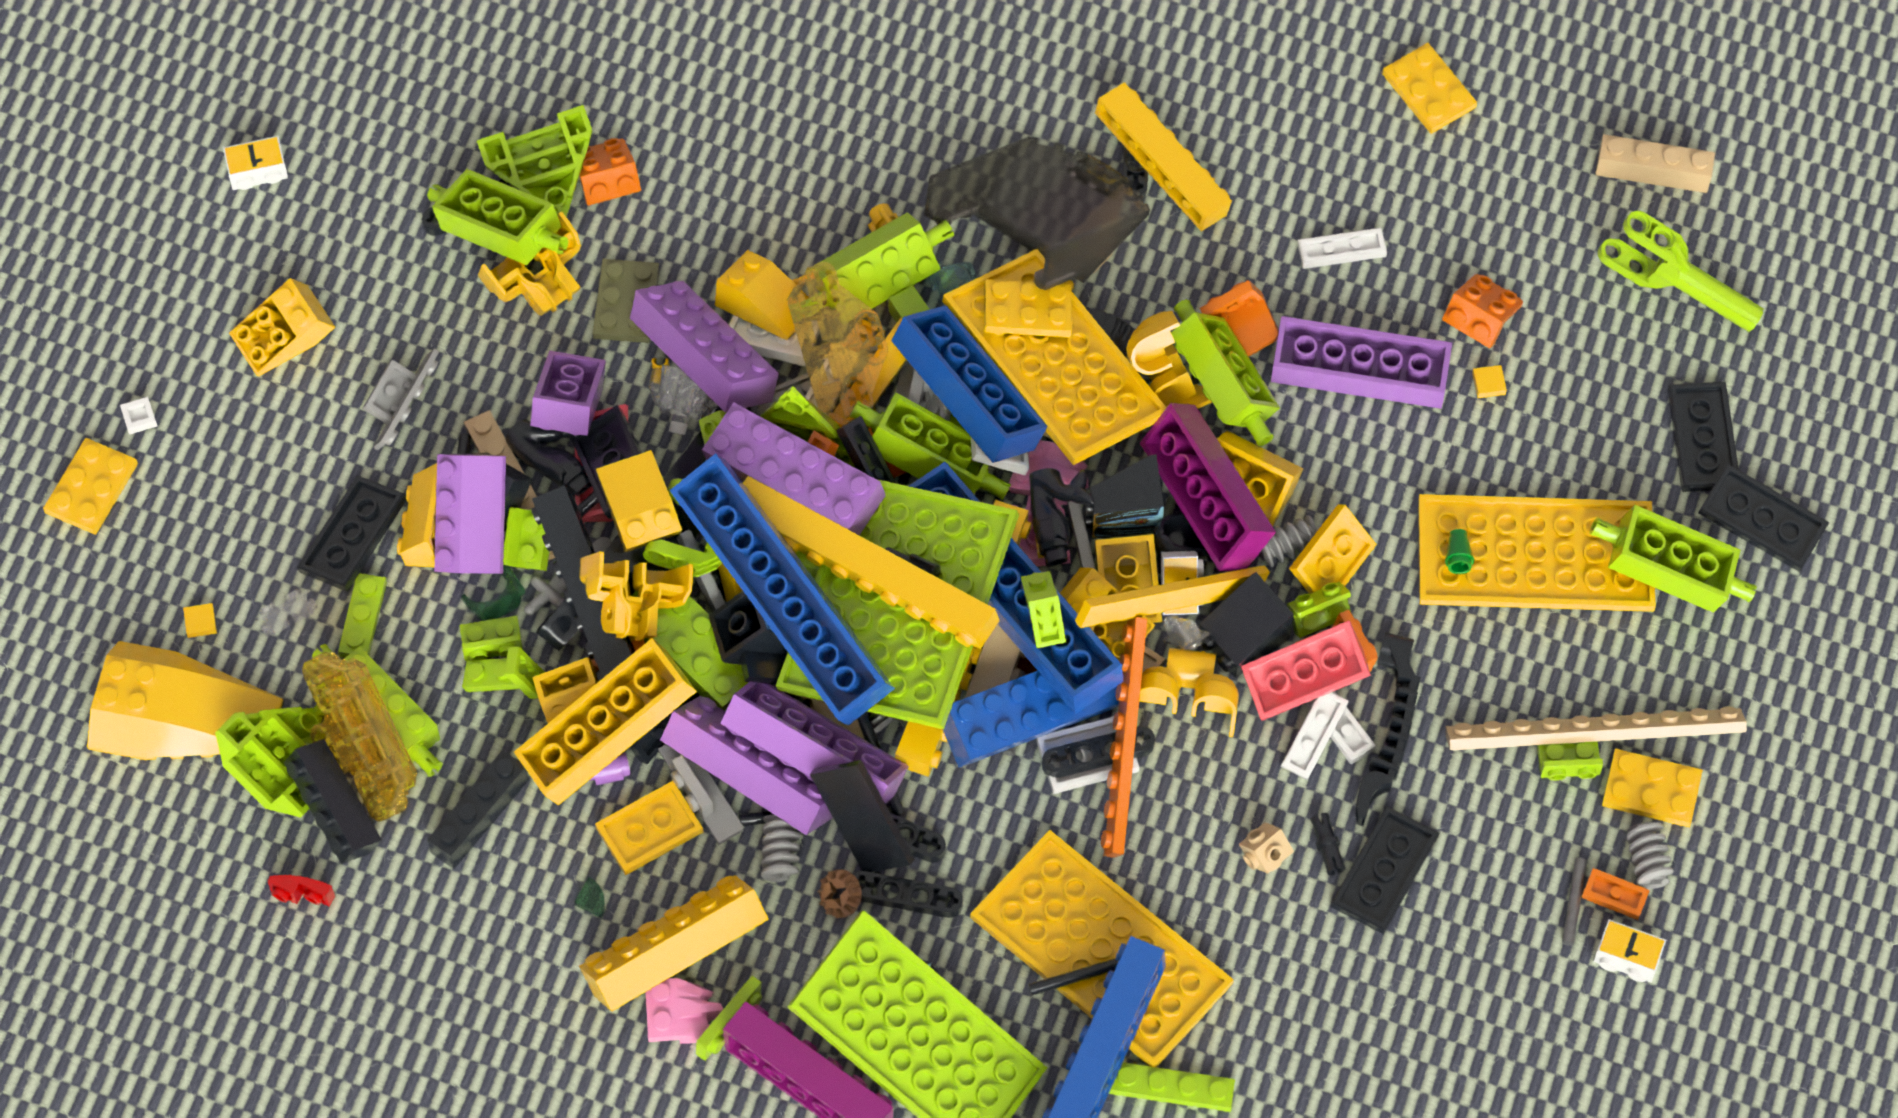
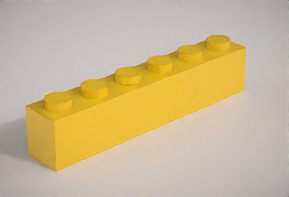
[1095,82,1232,232]

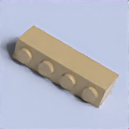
[1596,134,1715,193]
[965,624,1026,698]

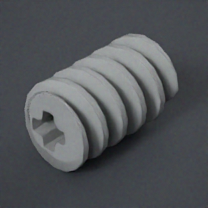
[1259,515,1317,567]
[761,815,801,882]
[1626,822,1674,889]

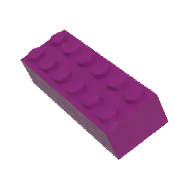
[1140,403,1276,572]
[723,1001,893,1118]

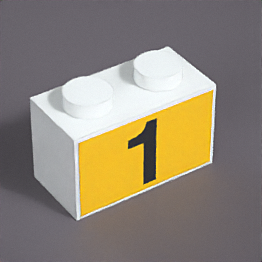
[223,136,288,190]
[1161,551,1204,615]
[1594,919,1666,982]

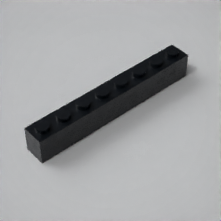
[531,485,635,682]

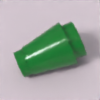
[1445,529,1474,574]

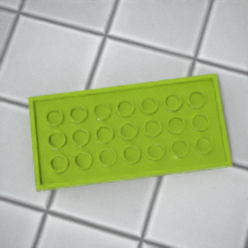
[787,910,1048,1118]

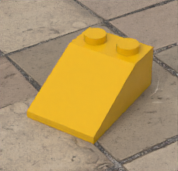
[715,250,810,340]
[596,450,682,552]
[1094,534,1163,623]

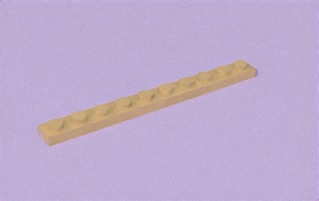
[1446,706,1746,750]

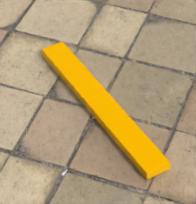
[1075,565,1270,628]

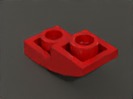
[267,875,335,907]

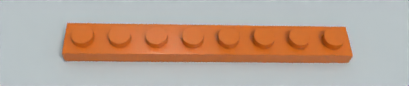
[1101,617,1147,858]

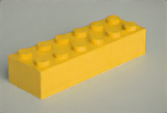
[514,638,697,805]
[579,875,769,1012]

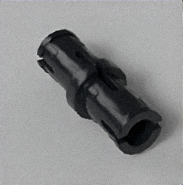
[1310,813,1346,875]

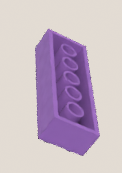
[630,281,779,412]
[1271,316,1452,409]
[702,403,886,535]
[720,681,909,804]
[660,696,833,835]

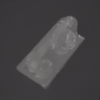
[255,588,318,636]
[1163,615,1210,650]

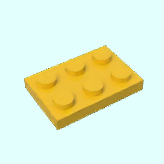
[1382,42,1477,134]
[984,279,1072,338]
[43,438,138,535]
[1289,504,1377,594]
[1602,748,1703,828]
[595,781,703,876]

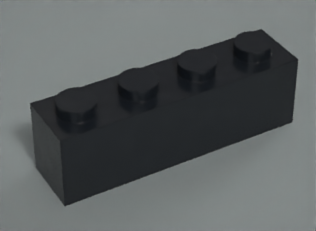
[284,739,382,864]
[427,750,529,869]

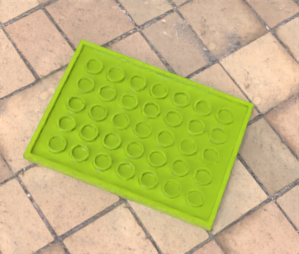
[776,479,1019,730]

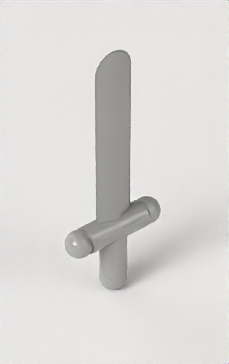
[524,537,612,616]

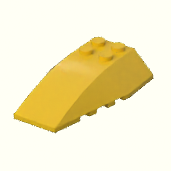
[87,641,283,760]

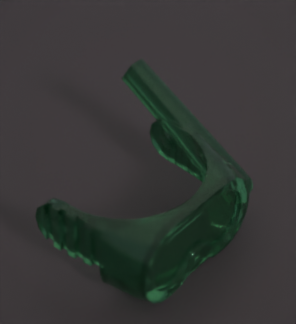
[461,565,526,621]

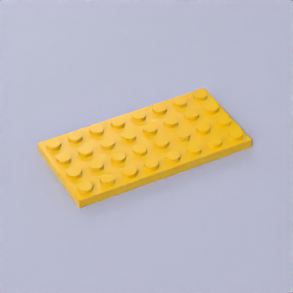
[942,249,1167,465]
[1418,494,1656,612]
[970,830,1234,1068]

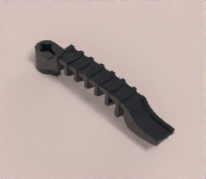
[1356,632,1421,827]

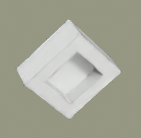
[120,397,157,435]

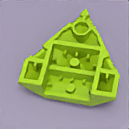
[476,105,593,217]
[760,385,855,468]
[215,704,326,818]

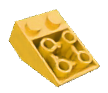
[229,278,335,376]
[1060,567,1155,661]
[532,657,598,723]

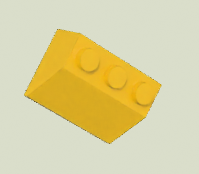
[1217,430,1304,527]
[397,463,437,568]

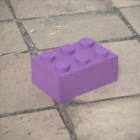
[530,350,606,436]

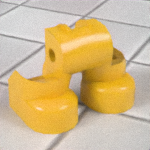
[478,211,581,316]
[1126,311,1212,409]
[579,551,693,641]
[1139,647,1239,737]

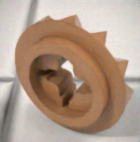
[817,869,862,918]

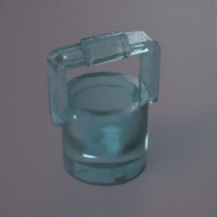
[928,262,977,306]

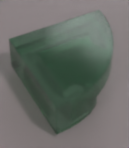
[574,877,605,918]

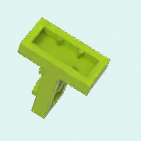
[1021,571,1066,648]
[462,647,545,699]

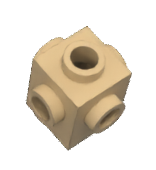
[1239,822,1294,874]

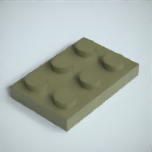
[593,259,660,343]

